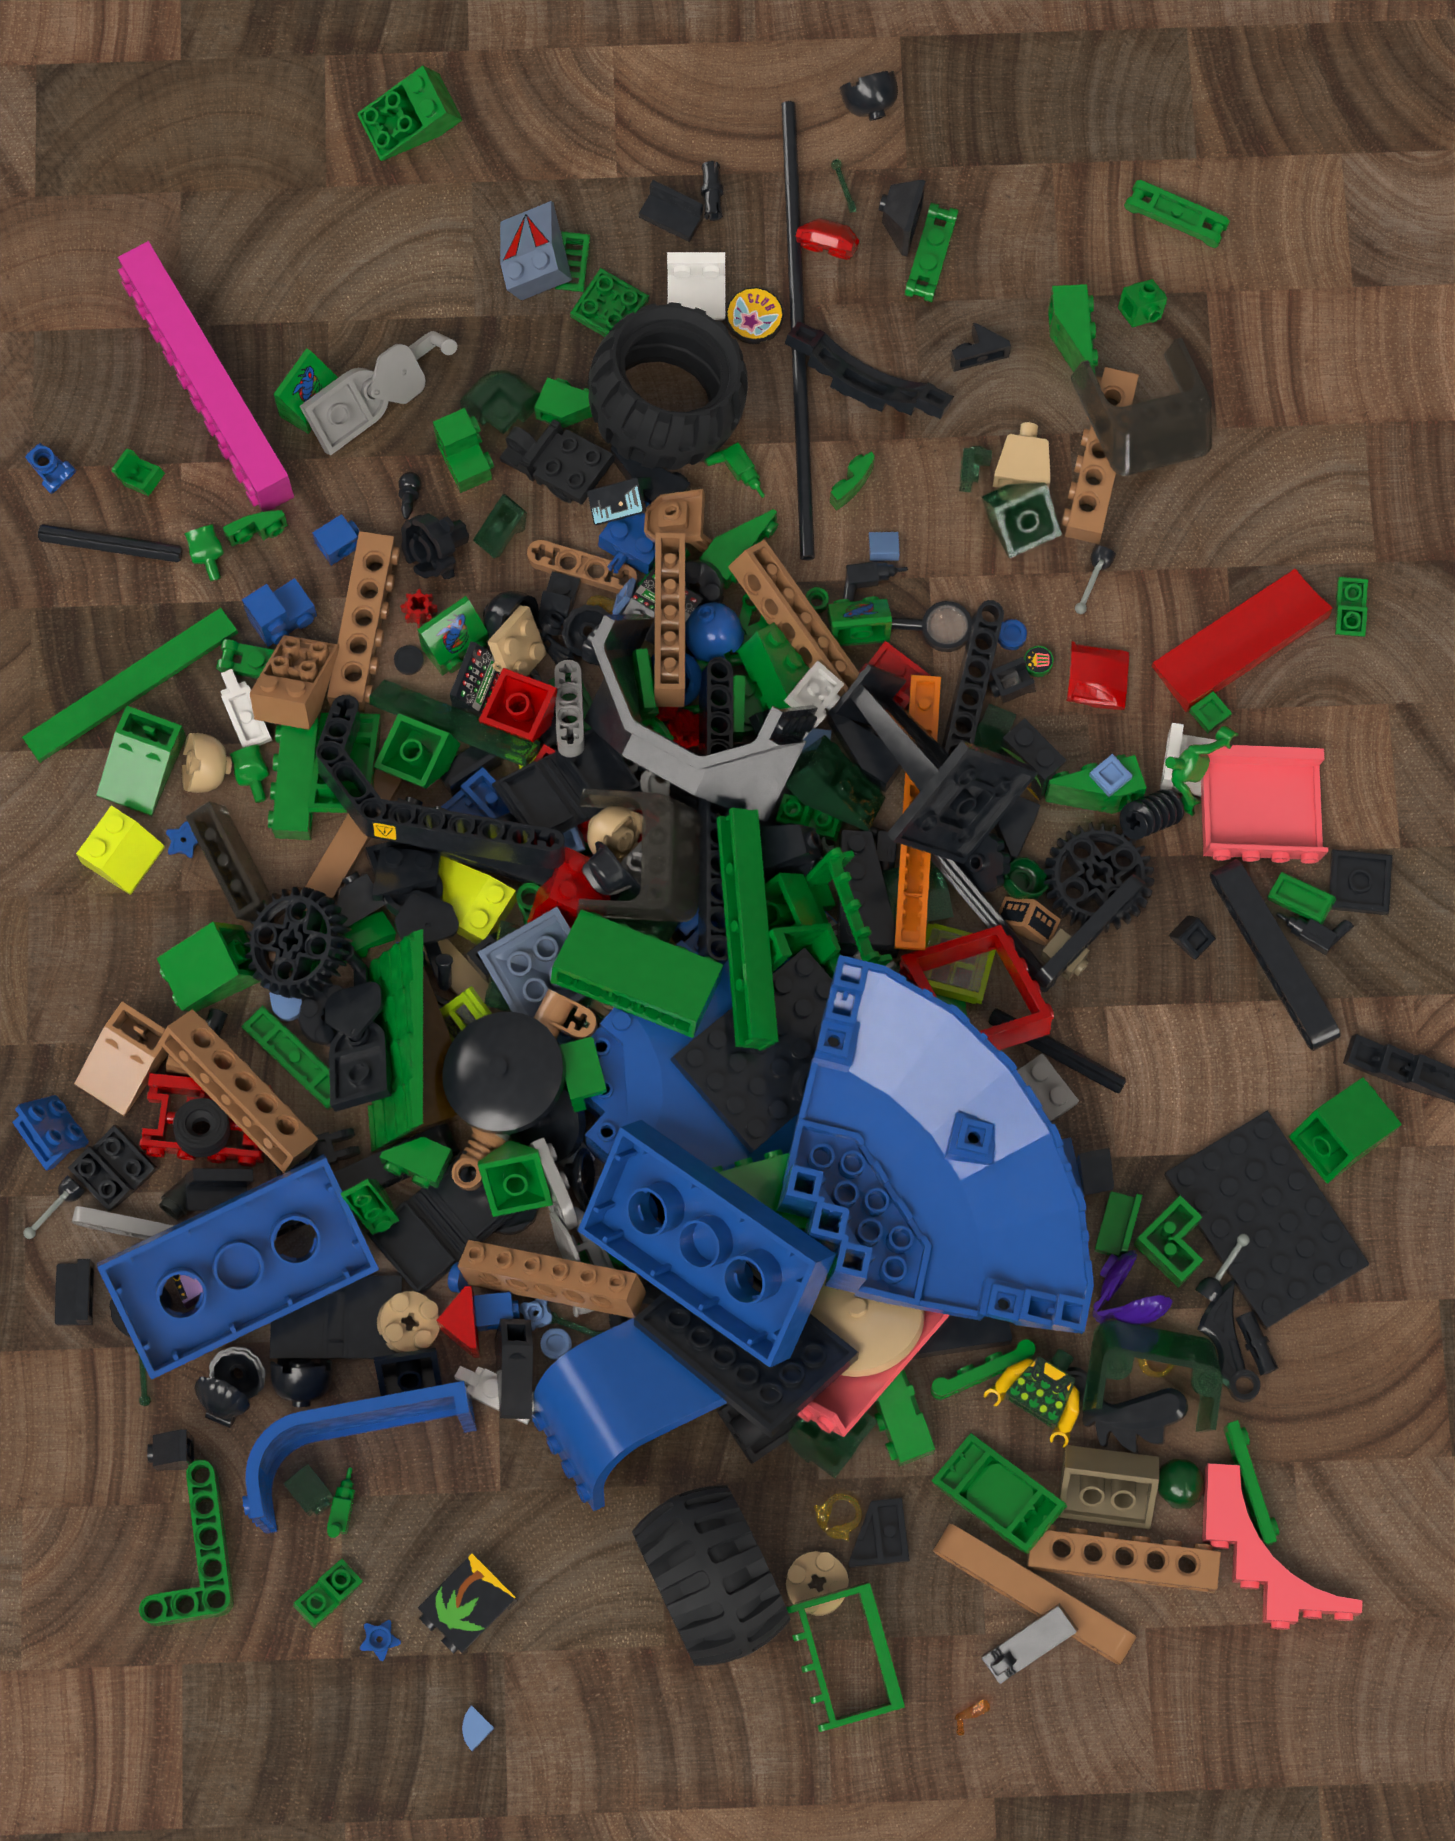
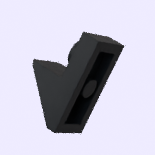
[950,323,1011,372]
[536,571,581,635]
[1076,1148,1114,1195]

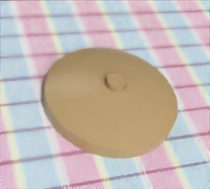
[810,1278,925,1377]

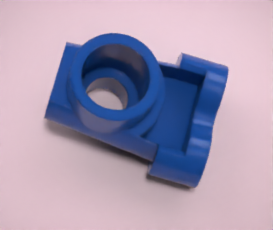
[25,443,76,494]

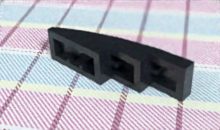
[1343,1034,1455,1103]

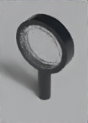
[891,601,972,652]

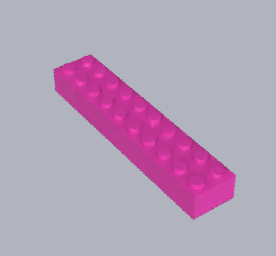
[117,241,294,512]

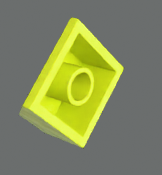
[76,805,165,895]

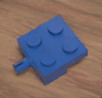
[598,501,655,575]
[441,767,510,819]

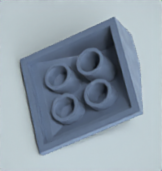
[477,907,587,1017]

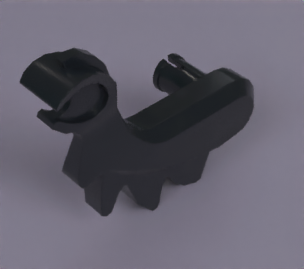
[1064,1367,1188,1454]

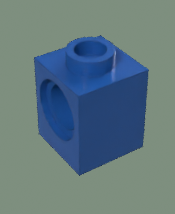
[312,514,359,566]
[474,1292,520,1331]

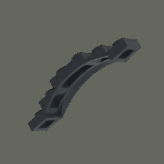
[785,321,954,419]

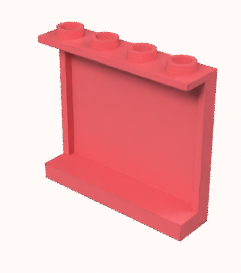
[1201,745,1328,864]

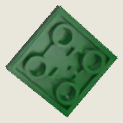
[570,268,650,337]

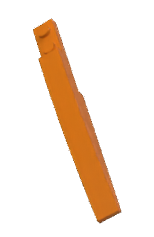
[894,675,941,950]

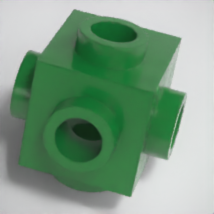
[1118,279,1167,328]

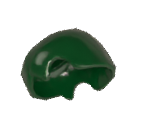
[1003,857,1049,900]
[1157,1459,1204,1509]

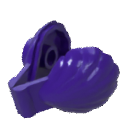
[1092,1250,1173,1325]

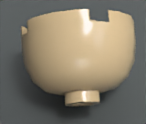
[182,733,232,793]
[587,805,646,863]

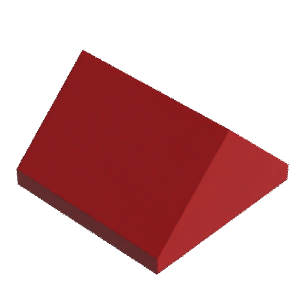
[479,668,558,742]
[436,1286,480,1358]

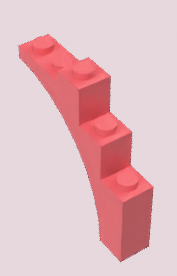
[1202,1463,1362,1630]

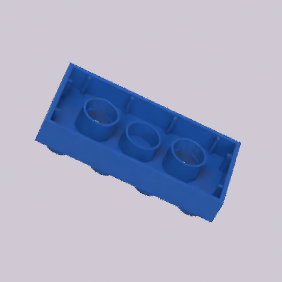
[578,1120,836,1367]
[97,1154,379,1380]

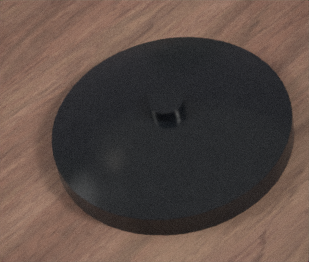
[442,1012,566,1135]

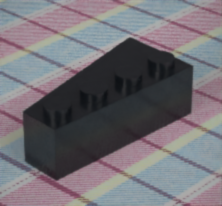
[837,830,899,958]

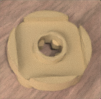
[377,1291,440,1353]
[786,1551,849,1616]

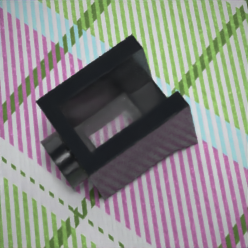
[988,657,1036,703]

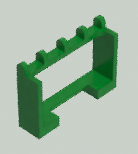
[805,847,892,979]
[786,1582,905,1732]

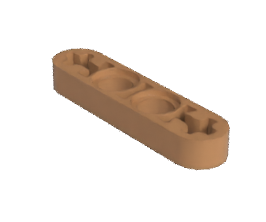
[527,540,637,594]

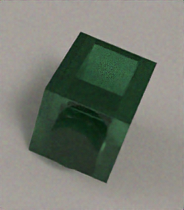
[283,1464,334,1517]

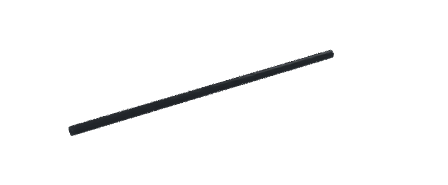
[781,101,815,561]

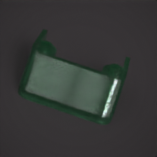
[1082,1320,1223,1433]

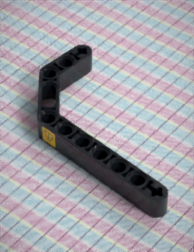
[316,695,565,869]

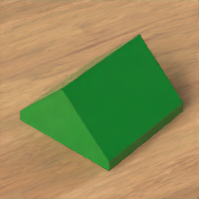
[478,1140,553,1217]

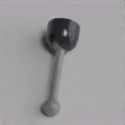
[1075,545,1116,614]
[23,1175,86,1239]
[1195,1234,1249,1303]

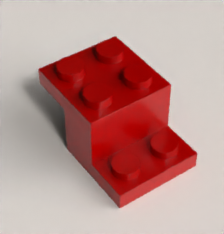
[527,846,611,929]

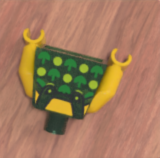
[984,1349,1079,1448]

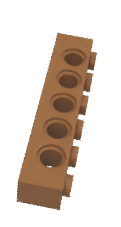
[1062,367,1139,544]
[327,531,400,712]
[654,533,685,707]
[728,540,859,708]
[158,1009,319,1173]
[458,1240,646,1318]
[1026,1525,1221,1593]

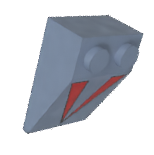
[500,201,572,300]

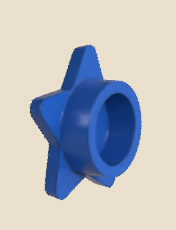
[166,821,198,858]
[360,1620,401,1661]

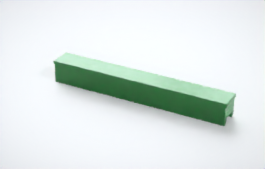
[717,807,779,1051]

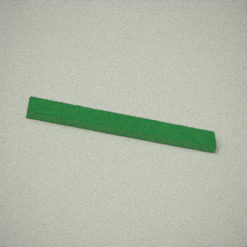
[22,607,238,763]

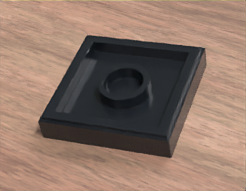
[1328,849,1392,915]

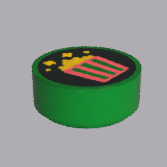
[1024,646,1054,677]

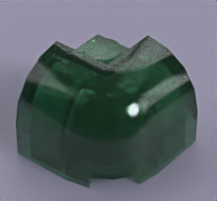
[460,370,540,435]
[788,1412,877,1479]

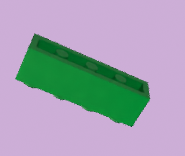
[268,717,320,840]

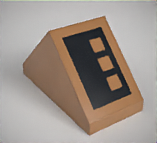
[999,896,1061,946]

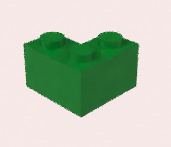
[433,408,494,493]
[1134,1195,1203,1288]

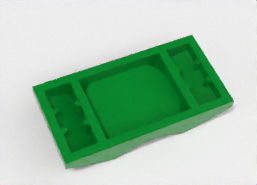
[308,713,381,813]
[931,1433,1067,1554]

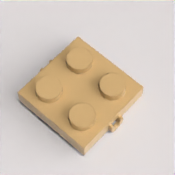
[488,605,547,676]

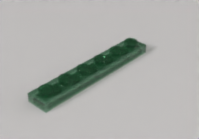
[369,679,541,767]

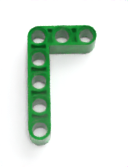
[139,1459,234,1626]

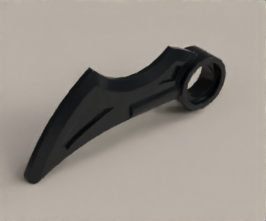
[1197,1280,1261,1403]

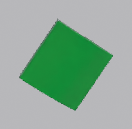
[631,648,659,720]

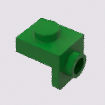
[112,448,165,496]

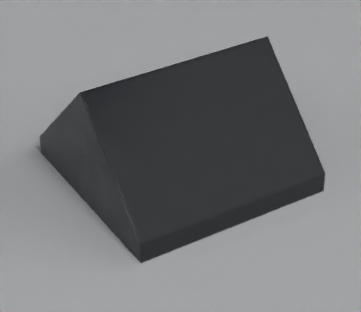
[374,1347,443,1396]

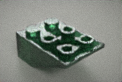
[785,735,886,831]

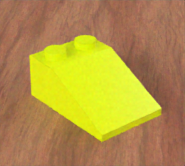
[439,856,517,945]

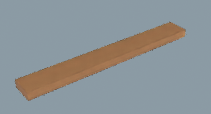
[269,769,404,973]

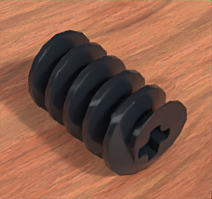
[1120,789,1185,840]

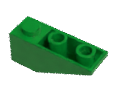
[699,509,778,590]
[340,1179,400,1235]

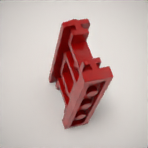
[139,1073,274,1167]

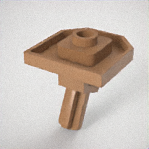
[644,489,712,553]

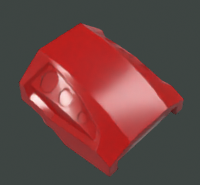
[795,218,859,260]
[1066,642,1129,710]

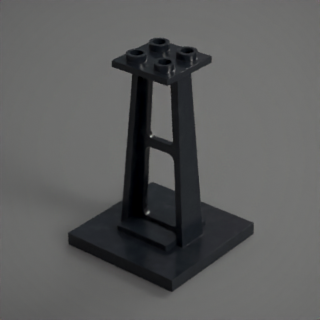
[832,664,1038,864]

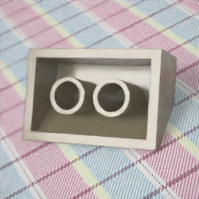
[1058,1445,1159,1529]

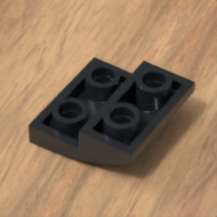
[68,1125,159,1211]

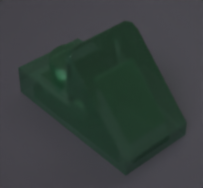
[473,494,527,558]
[973,703,1017,754]

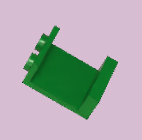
[769,923,841,973]

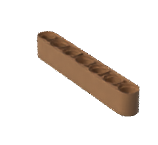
[933,1524,1137,1665]

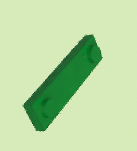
[241,1005,331,1110]
[1223,1420,1279,1547]

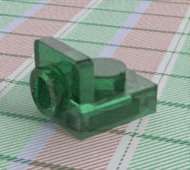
[959,446,992,492]

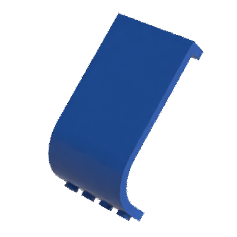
[532,1318,727,1511]
[242,1381,477,1534]

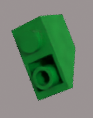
[534,377,592,429]
[380,1137,453,1189]

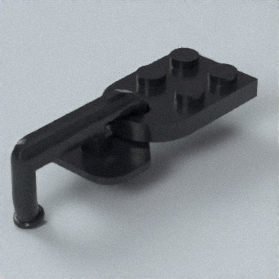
[366,841,459,991]
[325,943,392,1112]

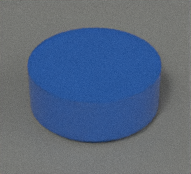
[998,619,1027,650]
[448,1262,470,1293]

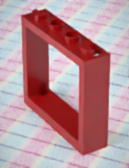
[899,925,1054,1050]

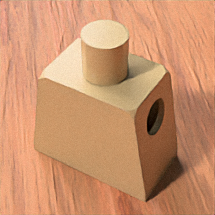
[993,422,1050,494]

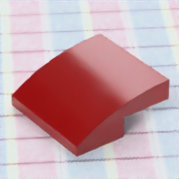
[859,641,931,710]

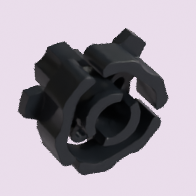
[401,513,470,579]

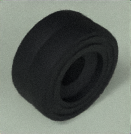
[173,1098,230,1157]

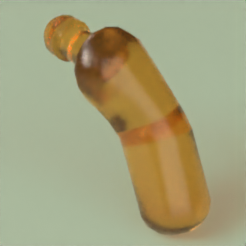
[954,1700,990,1735]

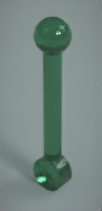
[831,159,856,213]
[550,1311,604,1337]
[135,1347,151,1406]

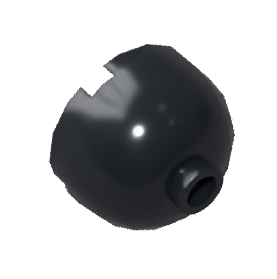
[839,71,898,121]
[483,591,539,639]
[270,1358,333,1407]

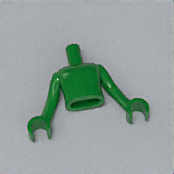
[1165,726,1238,816]

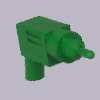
[703,442,765,498]
[327,1467,355,1538]

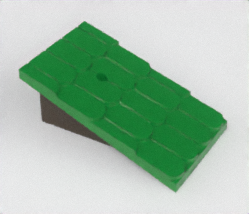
[368,929,461,1152]

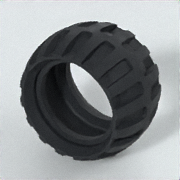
[588,302,748,470]
[632,1485,791,1666]

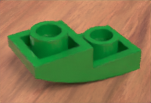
[830,451,875,511]
[223,510,288,547]
[1335,577,1368,637]
[775,794,845,841]
[342,911,396,963]
[293,1559,363,1629]

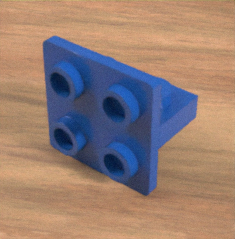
[12,1095,89,1171]

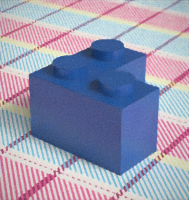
[242,578,317,647]

